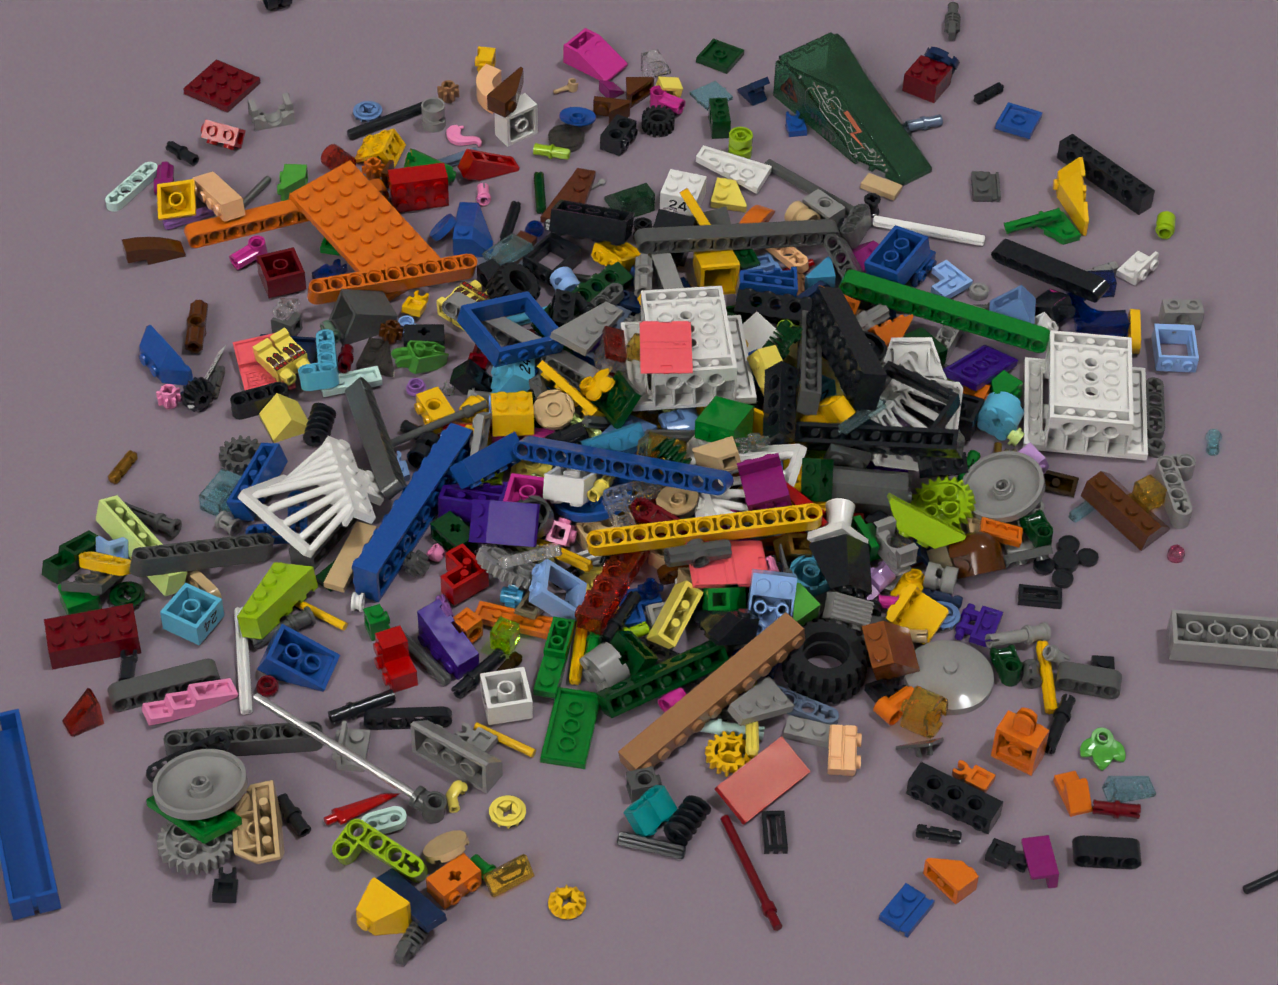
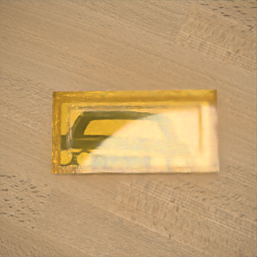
[483,854,535,897]

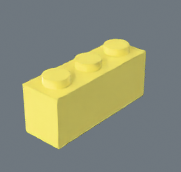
[646,580,704,649]

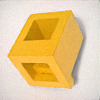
[475,46,496,72]

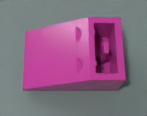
[563,28,628,81]

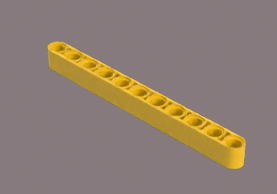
[586,503,822,556]

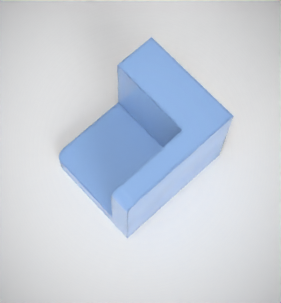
[95,536,129,559]

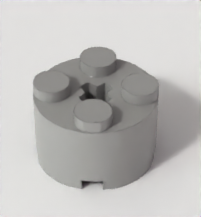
[579,642,630,691]

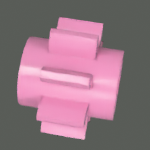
[156,384,182,409]

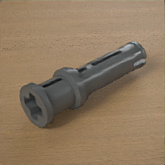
[124,502,182,538]
[249,606,316,650]

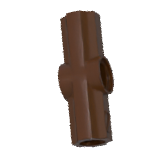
[185,300,208,353]

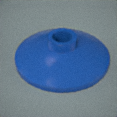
[559,107,596,128]

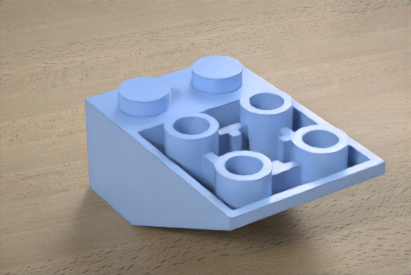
[748,569,797,636]

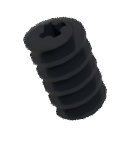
[303,402,336,447]
[664,795,711,847]

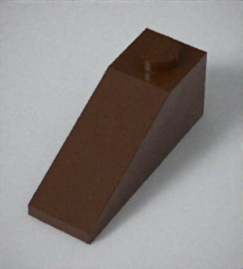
[487,67,524,118]

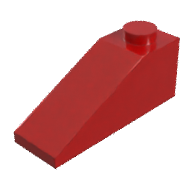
[457,149,520,181]

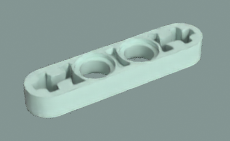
[105,162,158,212]

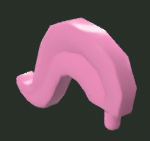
[446,125,482,147]

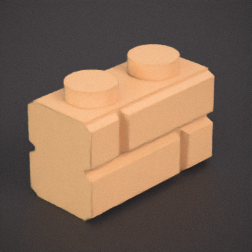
[827,724,862,776]

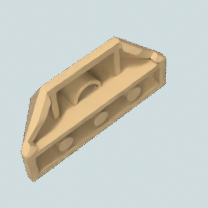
[232,780,285,864]

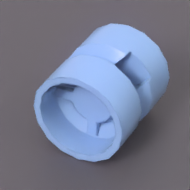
[550,267,580,292]

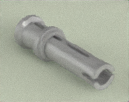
[985,622,1051,648]

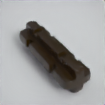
[496,651,522,671]

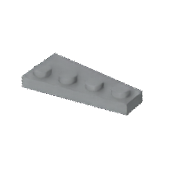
[550,302,623,356]

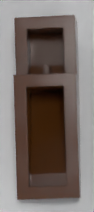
[122,237,186,265]

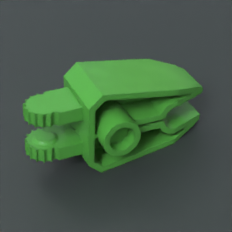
[391,340,449,374]

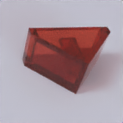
[62,688,104,737]

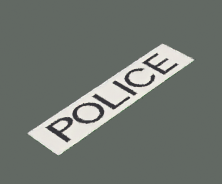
[205,346,226,380]

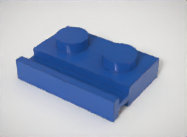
[879,883,935,938]

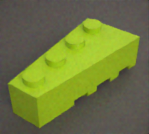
[237,562,318,639]

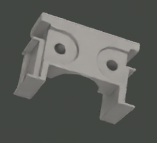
[247,93,295,131]
[874,516,919,576]

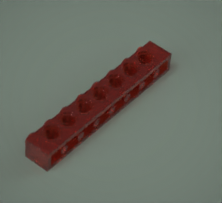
[575,493,661,635]

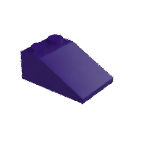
[469,499,540,547]

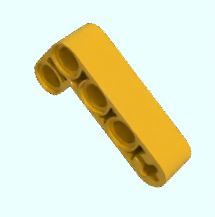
[798,395,856,423]

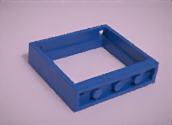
[457,291,564,367]

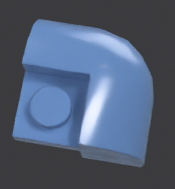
[658,407,699,452]

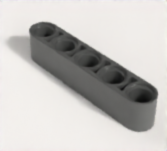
[107,658,221,712]

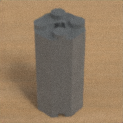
[832,465,912,516]

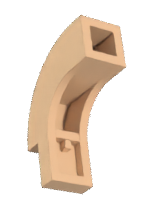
[476,64,502,114]

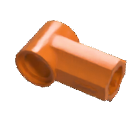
[873,686,919,726]

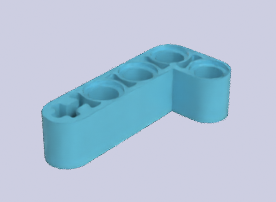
[298,329,340,391]

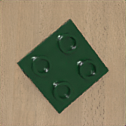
[762,319,803,360]

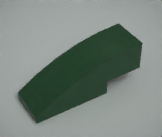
[41,530,98,585]

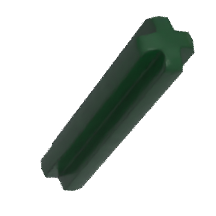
[534,172,546,214]

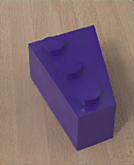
[438,482,508,523]
[417,599,479,680]

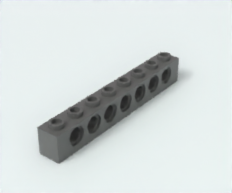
[796,310,822,415]

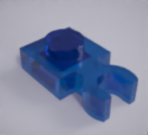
[311,259,348,279]

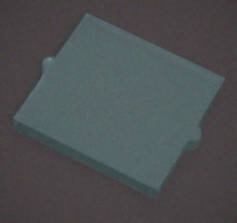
[690,81,733,111]

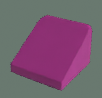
[599,80,624,98]

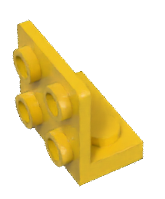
[354,128,406,168]

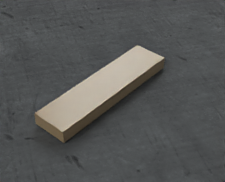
[323,521,377,593]

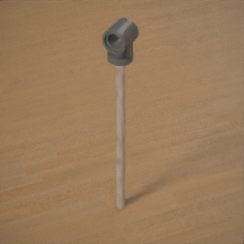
[252,693,447,823]

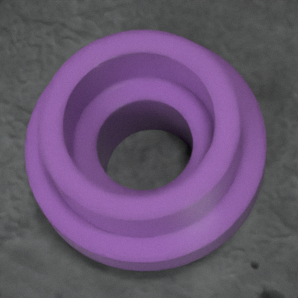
[406,378,426,397]

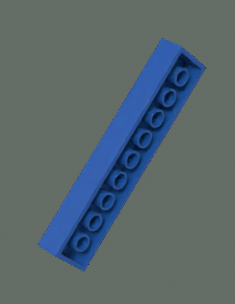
[352,423,473,602]

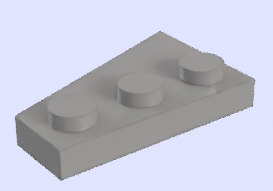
[727,676,794,726]

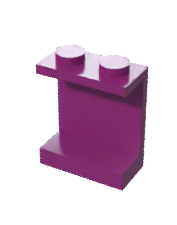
[737,453,792,511]

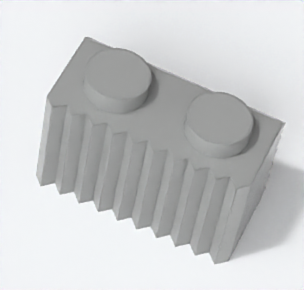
[822,592,874,631]

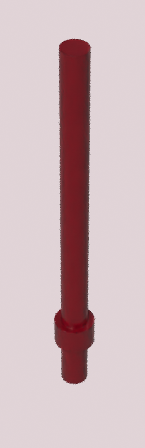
[720,815,782,931]

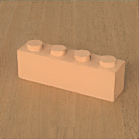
[192,171,245,222]

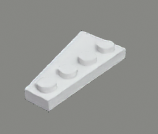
[696,145,772,194]

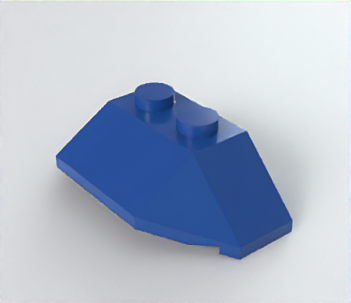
[139,325,193,385]

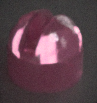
[1167,544,1185,563]

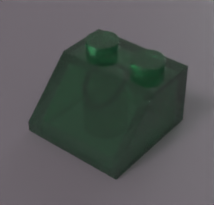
[604,183,655,218]

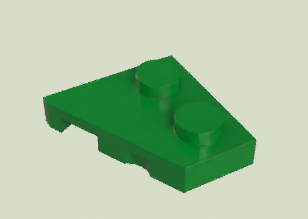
[1031,211,1081,245]

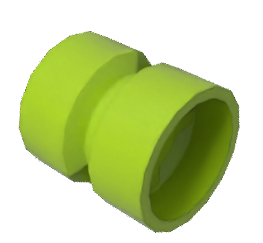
[728,127,753,159]

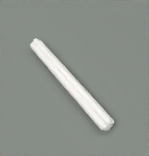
[873,215,985,246]
[234,607,252,715]

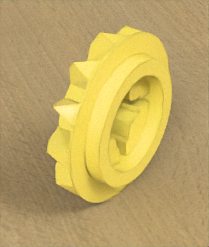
[489,795,526,829]

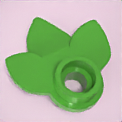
[1080,727,1126,771]

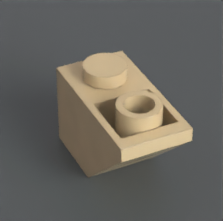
[692,436,741,472]

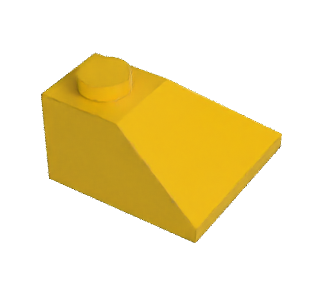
[157,179,196,220]
[356,877,412,936]

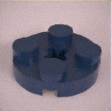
[924,46,960,74]

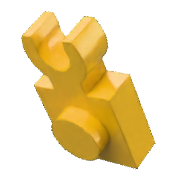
[401,290,429,317]

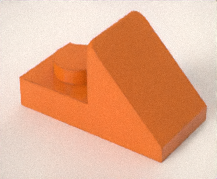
[1053,770,1092,817]

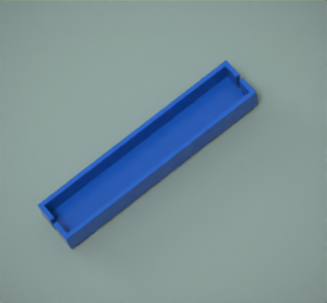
[0,709,61,920]

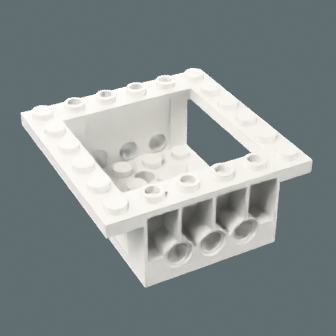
[621,286,757,411]
[1023,330,1148,460]

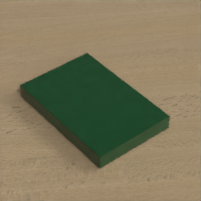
[597,370,642,429]

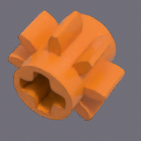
[362,157,385,180]

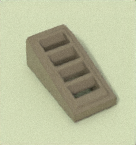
[514,590,544,620]

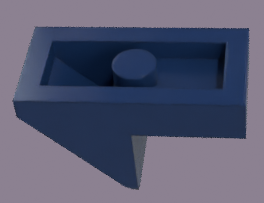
[737,76,770,106]

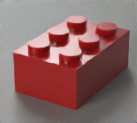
[388,163,449,212]

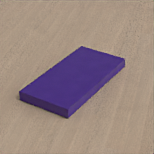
[943,345,1018,391]

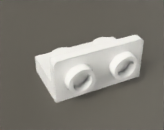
[1116,251,1159,286]

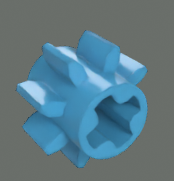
[500,584,525,609]

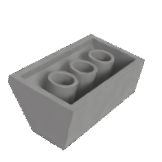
[410,720,503,794]

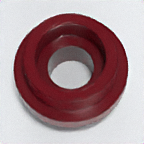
[256,675,279,697]

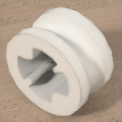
[351,592,365,612]

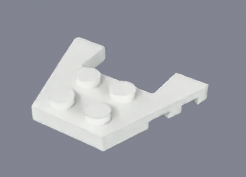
[882,337,947,380]

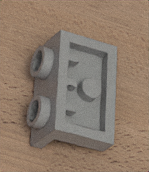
[332,721,371,772]

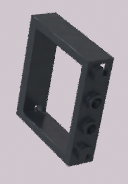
[848,360,961,462]

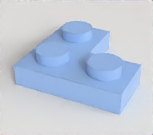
[931,260,973,299]

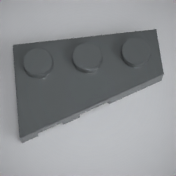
[61,570,123,596]

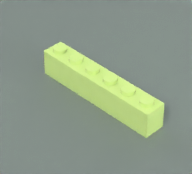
[96,495,187,596]

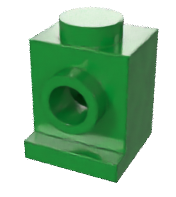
[363,604,390,641]

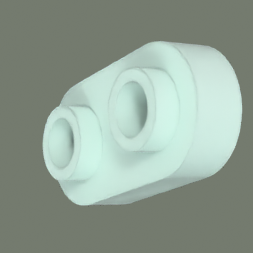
[361,806,407,834]

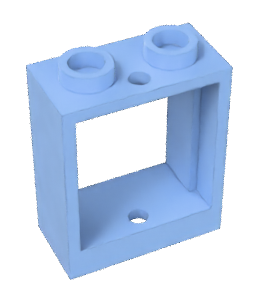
[1151,323,1199,373]
[528,559,587,622]

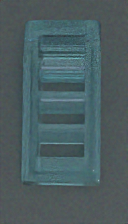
[1102,776,1156,803]

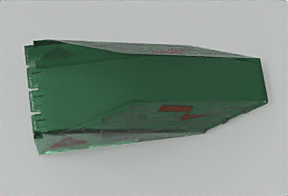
[773,32,932,186]

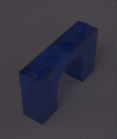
[1063,270,1130,337]

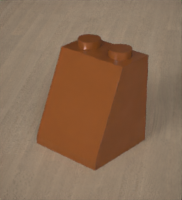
[862,621,920,681]

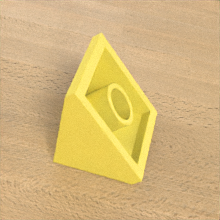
[259,393,308,443]

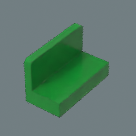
[851,515,881,561]

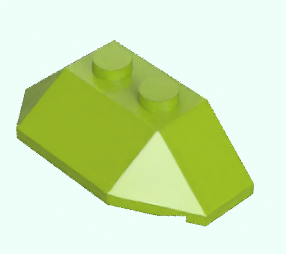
[887,493,966,549]

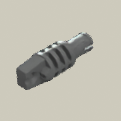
[944,2,961,41]
[395,921,430,966]

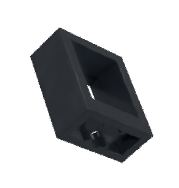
[522,232,582,287]

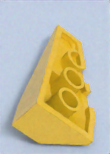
[1053,157,1089,236]

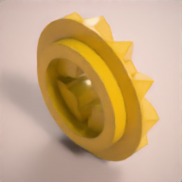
[548,884,586,919]

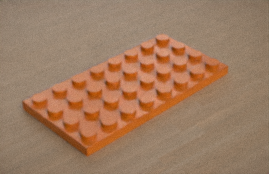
[289,160,440,301]

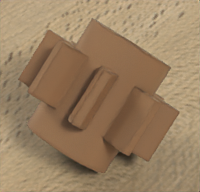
[437,80,460,103]

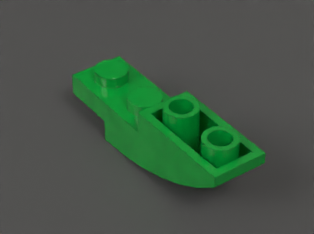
[533,616,575,699]

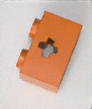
[426,852,482,910]

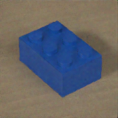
[864,225,930,285]

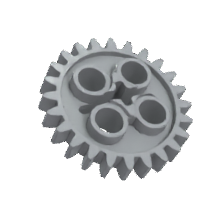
[475,544,536,589]
[157,820,234,875]

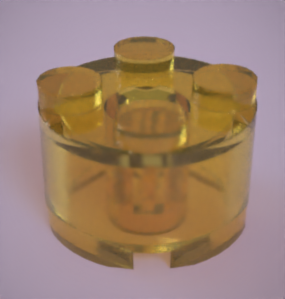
[900,685,948,739]

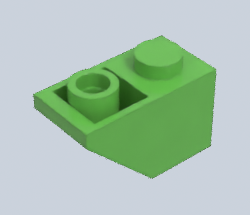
[277,164,308,201]

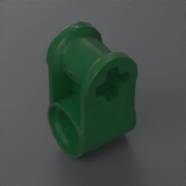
[1019,509,1053,548]
[990,644,1022,687]

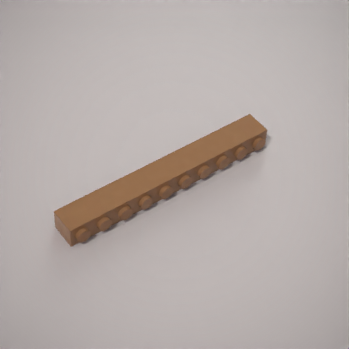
[618,612,805,771]

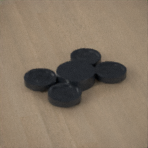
[1033,535,1099,588]

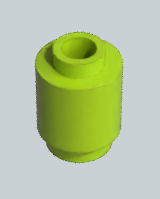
[1155,211,1176,239]

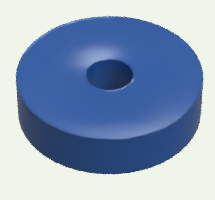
[430,214,457,241]

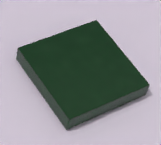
[696,38,744,74]

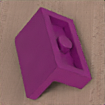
[1021,835,1059,888]

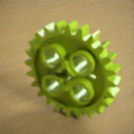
[911,476,976,529]

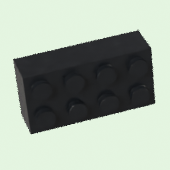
[549,199,635,246]

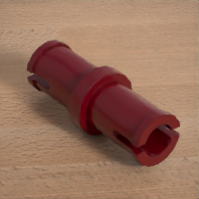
[338,344,354,373]
[1092,799,1141,819]

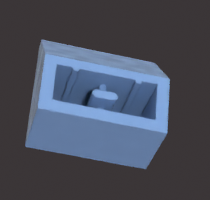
[989,285,1036,324]

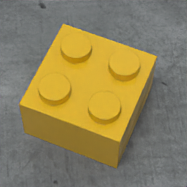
[491,391,534,437]

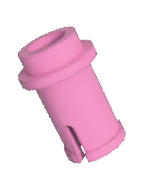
[476,183,491,206]

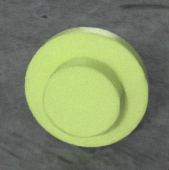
[1007,427,1025,446]

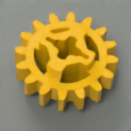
[705,731,754,777]

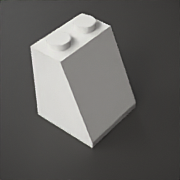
[743,312,783,353]

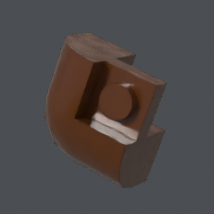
[949,531,1006,579]

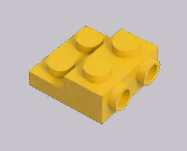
[591,241,641,272]

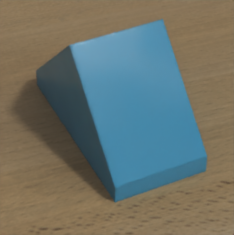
[805,256,836,290]

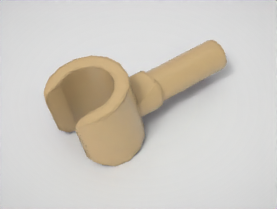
[553,78,579,94]

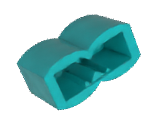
[623,785,678,837]

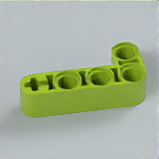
[332,819,428,883]

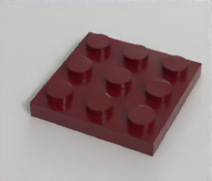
[183,59,261,113]

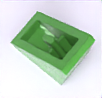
[792,583,821,626]

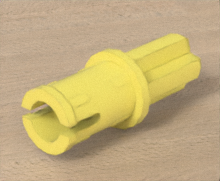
[587,475,615,502]

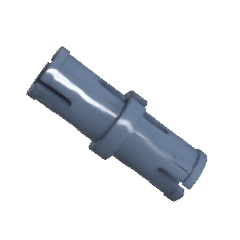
[905,114,943,132]

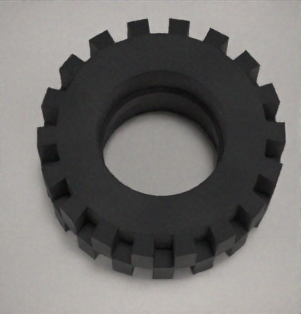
[486,262,541,315]

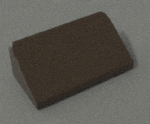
[1044,470,1079,498]

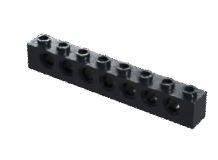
[794,422,965,458]

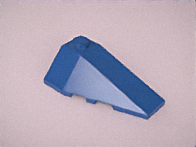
[453,202,493,257]

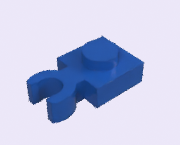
[785,111,807,137]

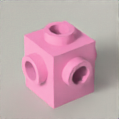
[545,517,577,548]

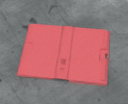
[639,321,693,374]
[233,333,296,390]
[685,541,768,588]

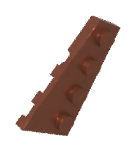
[540,168,596,223]

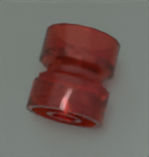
[321,144,356,170]

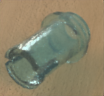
[1205,429,1222,456]

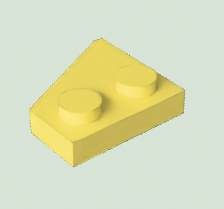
[710,177,747,213]

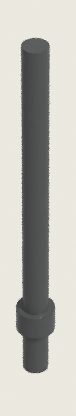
[390,400,488,447]

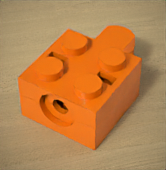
[991,707,1050,776]

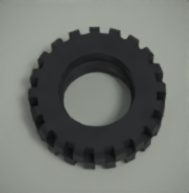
[782,619,868,705]

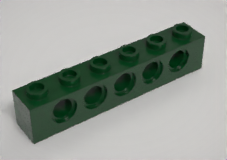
[531,262,634,338]
[596,640,729,718]

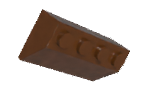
[1081,471,1170,551]

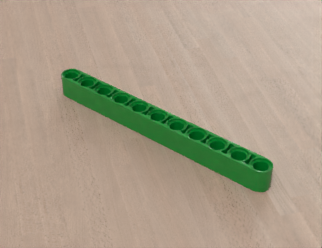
[839,269,1050,353]

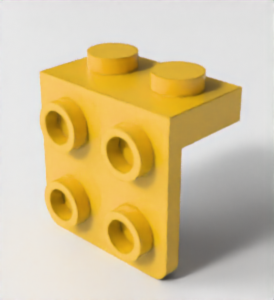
[886,582,949,645]

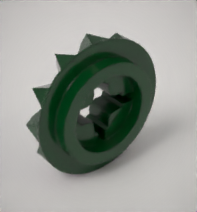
[109,581,145,608]

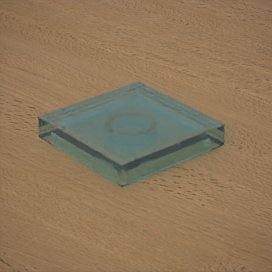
[482,234,534,266]

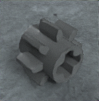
[403,549,430,578]

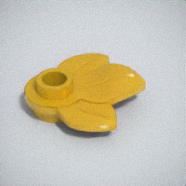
[579,368,615,401]
[890,569,925,597]

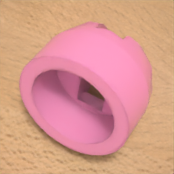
[426,543,445,562]

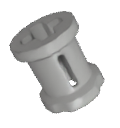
[214,511,243,536]

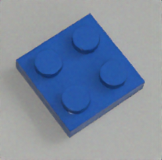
[995,102,1043,139]

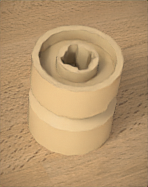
[784,201,821,221]

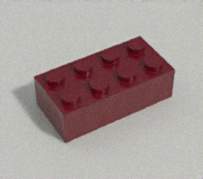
[44,603,141,670]

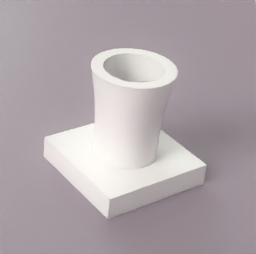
[807,498,868,544]

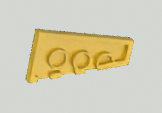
[537,360,606,417]

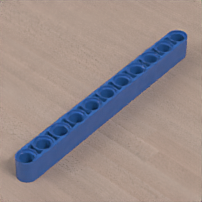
[513,436,734,495]

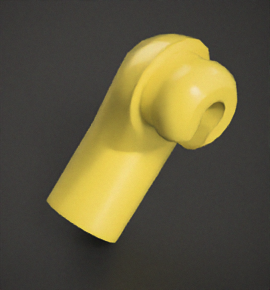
[445,780,468,813]

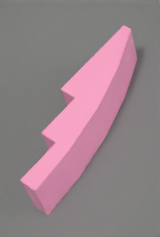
[141,678,238,726]

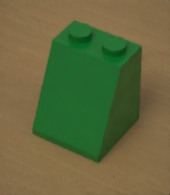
[695,396,754,447]

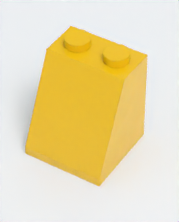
[693,250,740,295]

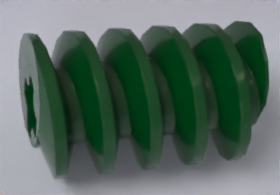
[651,436,698,479]

